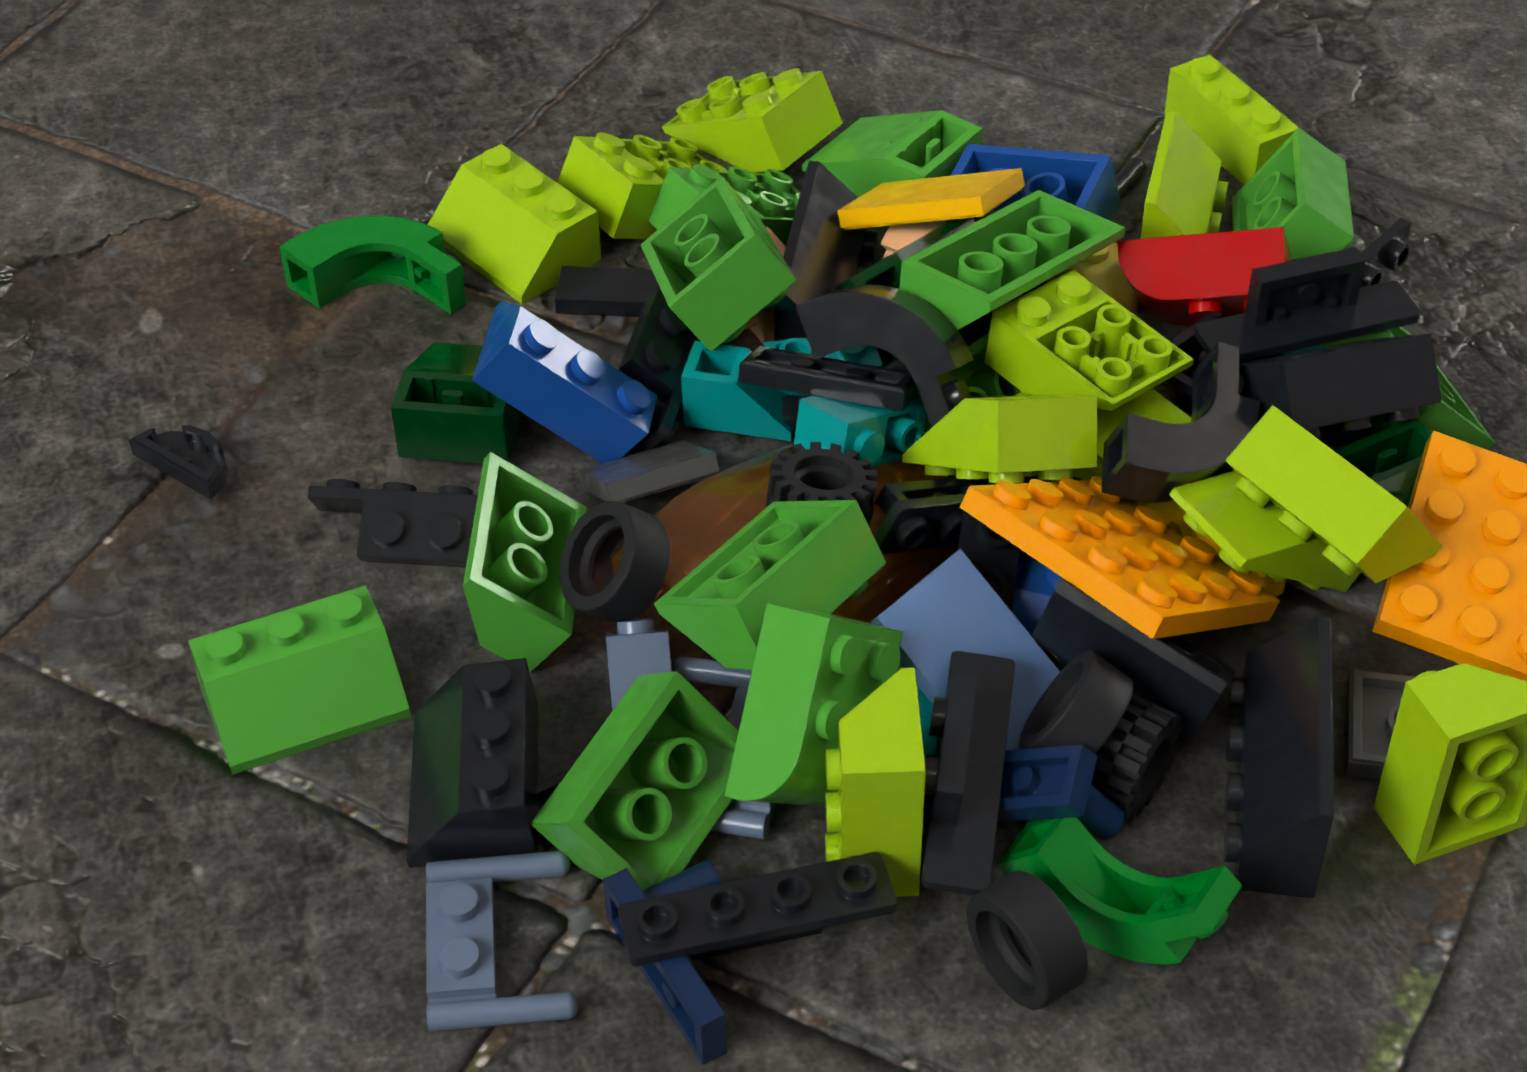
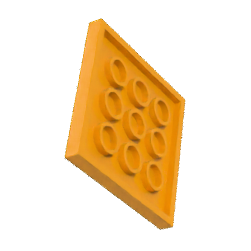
[1372,430,1527,681]
[960,476,1280,639]

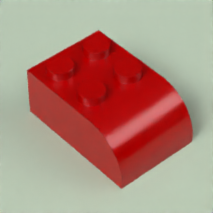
[1117,227,1292,325]

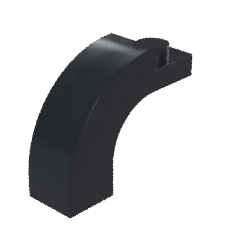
[795,285,974,427]
[1101,342,1260,503]

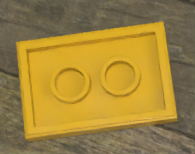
[837,168,1025,230]

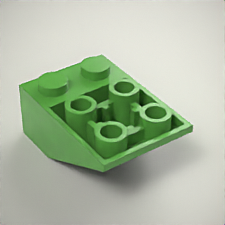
[802,110,983,197]
[648,164,800,246]

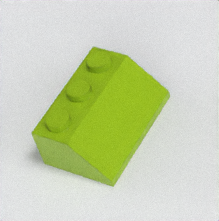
[1164,54,1306,185]
[1140,111,1228,239]
[428,144,601,305]
[1225,405,1442,584]
[1373,663,1527,865]
[825,667,926,897]

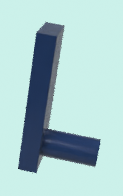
[923,744,1124,840]
[603,860,727,1065]

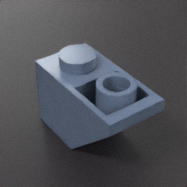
[605,617,672,711]

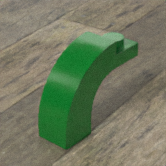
[279,216,467,314]
[996,817,1242,965]

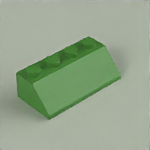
[899,190,1126,330]

